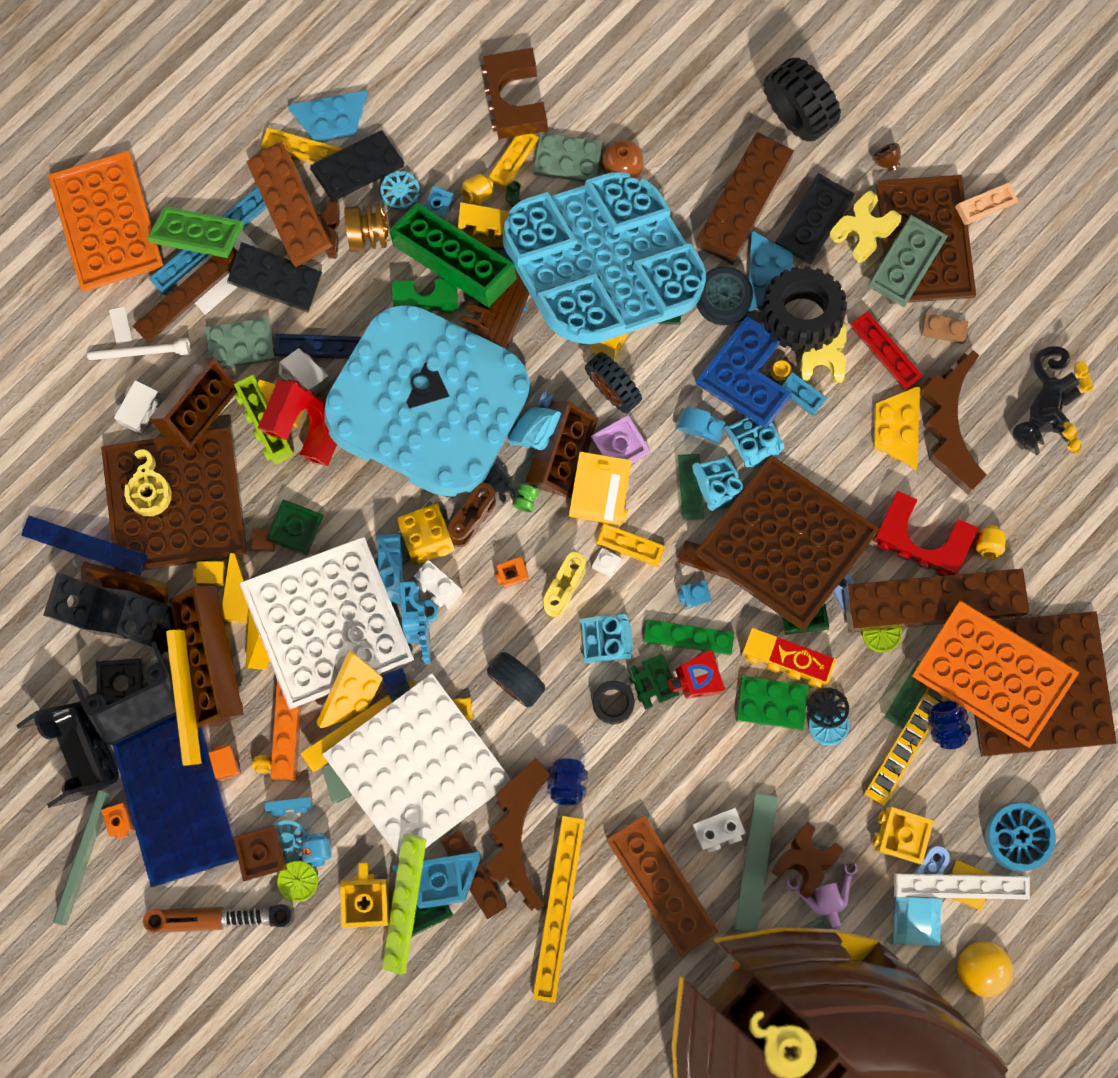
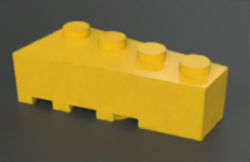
[458,202,509,249]

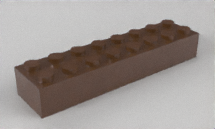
[843,568,1030,633]

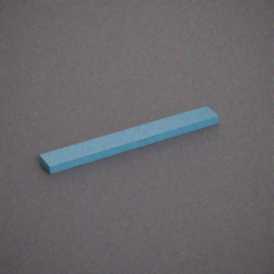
[149,187,267,295]

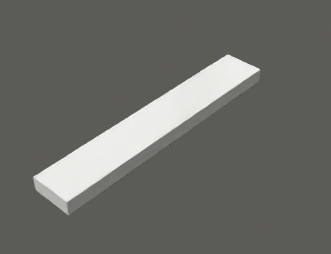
[894,873,1030,899]

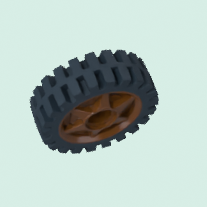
[585,352,642,414]

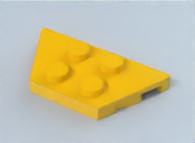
[873,387,920,470]
[316,650,382,728]

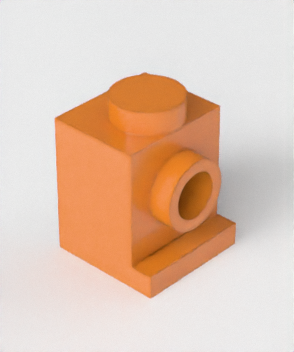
[494,557,529,589]
[101,803,134,840]

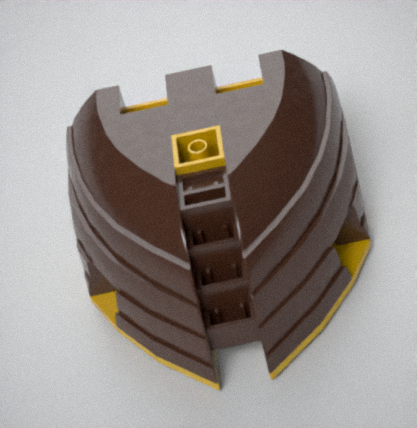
[672,927,1008,1078]

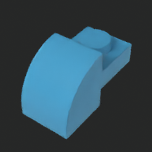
[675,408,726,443]

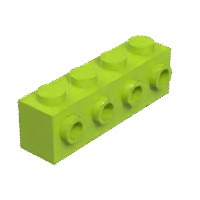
[234,375,295,465]

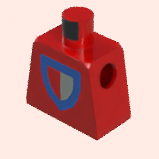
[668,650,726,699]

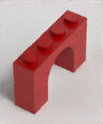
[258,379,337,466]
[873,490,978,576]

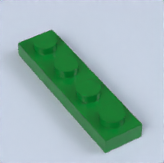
[644,619,735,656]

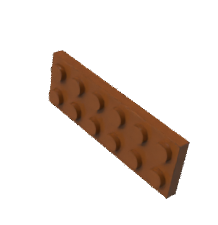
[246,141,332,267]
[606,815,719,957]

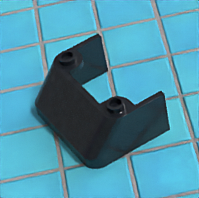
[72,641,177,745]
[16,702,119,808]

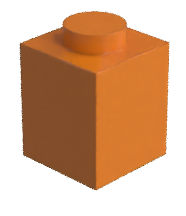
[209,744,241,781]

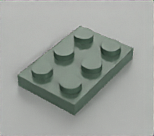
[534,132,603,182]
[205,317,276,369]

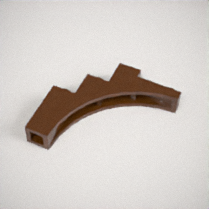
[920,350,987,495]
[485,758,551,911]

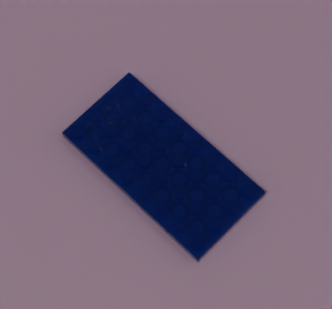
[112,715,239,888]

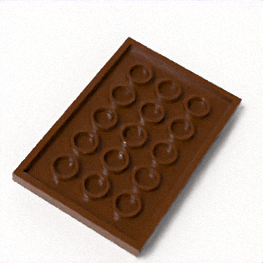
[876,175,976,304]

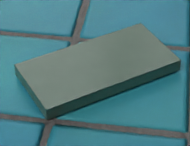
[867,215,948,308]

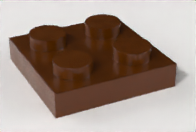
[233,825,287,881]

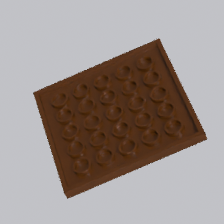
[101,427,248,573]
[694,455,880,631]
[975,611,1117,757]

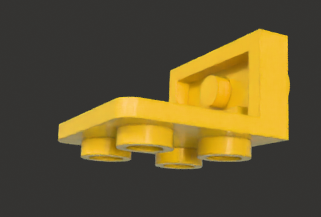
[397,504,455,566]

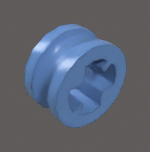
[538,390,555,409]

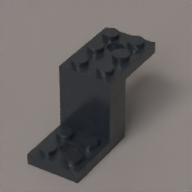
[43,573,175,652]

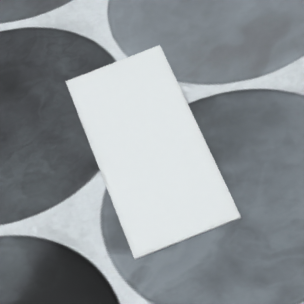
[109,306,132,344]

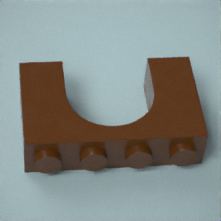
[481,48,548,140]

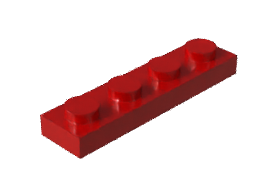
[850,311,923,391]

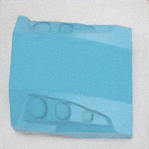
[507,407,561,450]
[724,417,784,467]
[692,456,743,511]
[579,614,633,663]
[893,897,942,946]

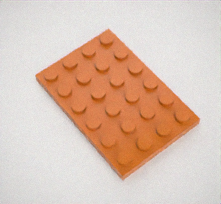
[48,150,164,292]
[912,600,1079,748]

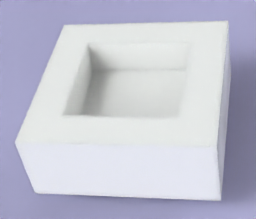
[592,548,621,579]

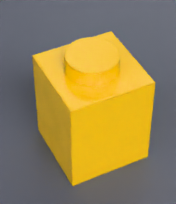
[193,562,227,587]

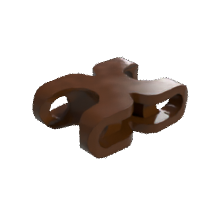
[318,199,340,259]
[448,483,496,547]
[772,822,843,899]

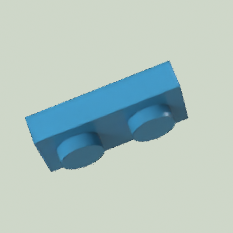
[782,372,827,416]
[264,797,313,816]

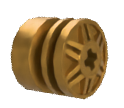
[344,203,389,252]

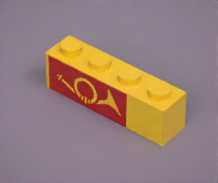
[741,628,836,688]

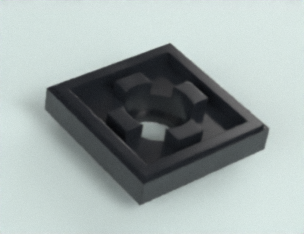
[406,362,450,409]
[96,658,143,705]

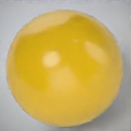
[957,941,1013,997]

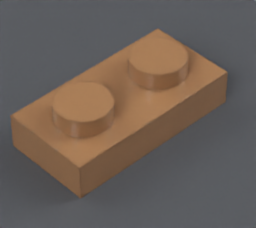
[921,313,969,344]

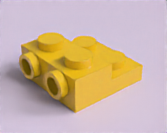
[872,807,934,865]

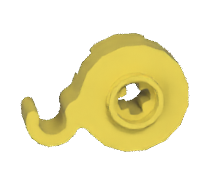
[124,450,172,516]
[750,1012,816,1078]

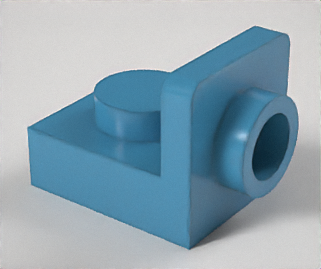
[677,580,712,610]

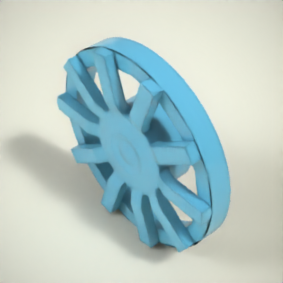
[380,171,420,210]
[275,820,307,863]

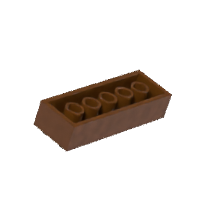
[696,132,794,265]
[170,586,244,728]

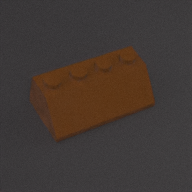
[149,357,237,450]
[525,401,598,499]

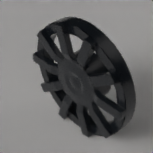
[807,687,850,729]

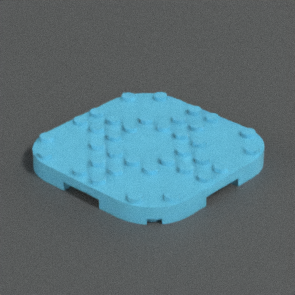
[503,172,706,344]
[324,306,530,496]

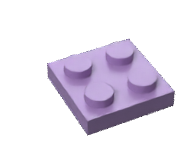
[591,415,650,464]

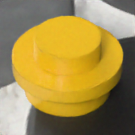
[770,360,792,382]
[251,755,271,773]

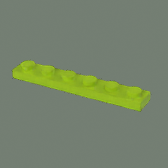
[382,833,427,975]

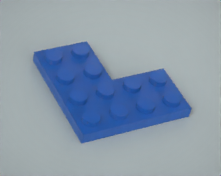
[695,316,792,429]

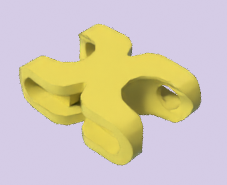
[830,191,901,262]
[800,322,846,383]
[543,552,586,617]

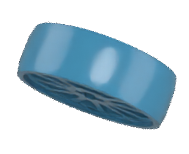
[985,802,1056,872]

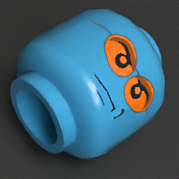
[301,833,331,867]

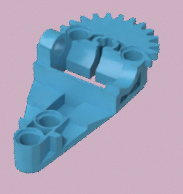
[377,533,439,664]

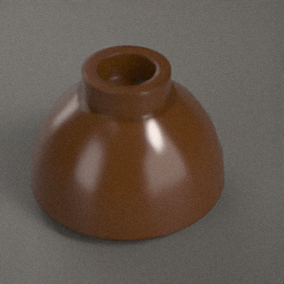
[873,143,901,171]

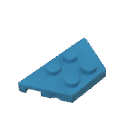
[288,90,368,142]
[748,232,793,312]
[393,852,481,909]

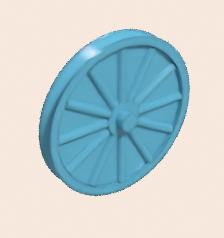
[808,708,849,746]

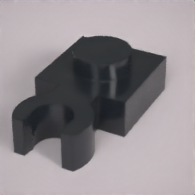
[482,464,516,504]

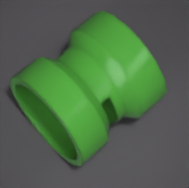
[512,484,540,513]

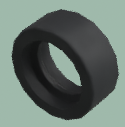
[592,680,635,725]

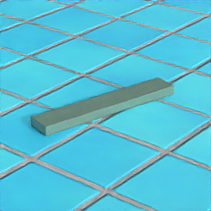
[53,790,112,925]
[734,793,778,932]

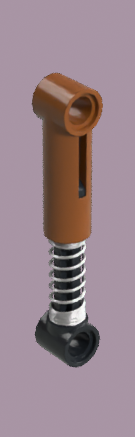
[143,904,295,933]

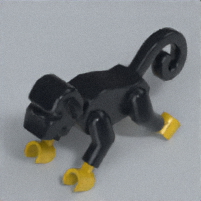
[1013,346,1093,456]

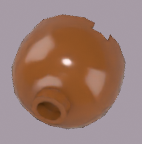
[602,139,644,178]

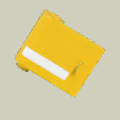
[569,452,632,526]

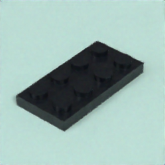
[310,130,405,202]
[775,173,855,265]
[227,242,322,313]

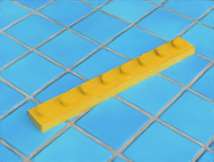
[533,816,585,1003]

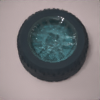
[696,266,753,326]

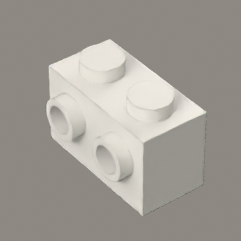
[279,348,329,397]
[114,381,162,435]
[414,560,463,609]
[692,808,746,853]

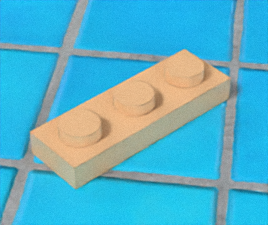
[955,183,1018,225]

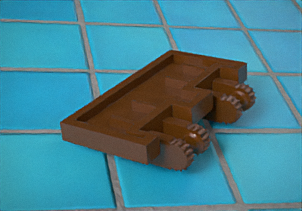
[460,269,530,349]

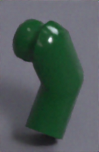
[505,181,521,207]

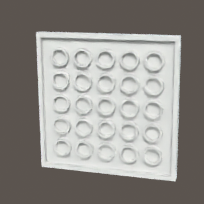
[239,537,414,710]
[323,674,511,858]

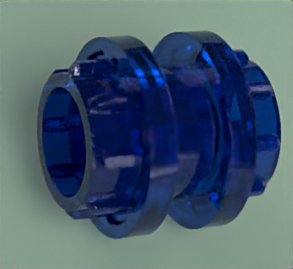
[928,701,971,749]
[547,758,588,805]

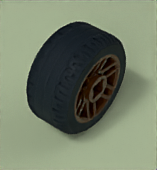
[487,652,545,707]

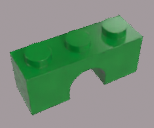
[392,279,459,313]

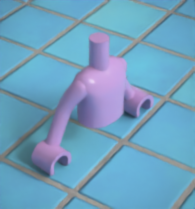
[786,863,858,928]

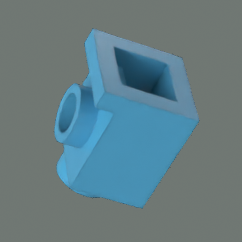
[424,186,454,220]

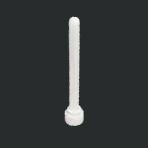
[86,338,190,360]

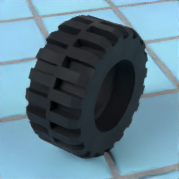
[763,57,841,142]
[762,266,847,352]

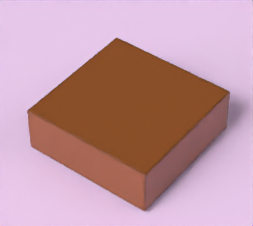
[251,528,275,552]

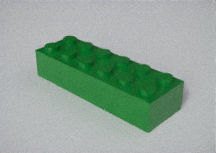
[389,203,517,307]

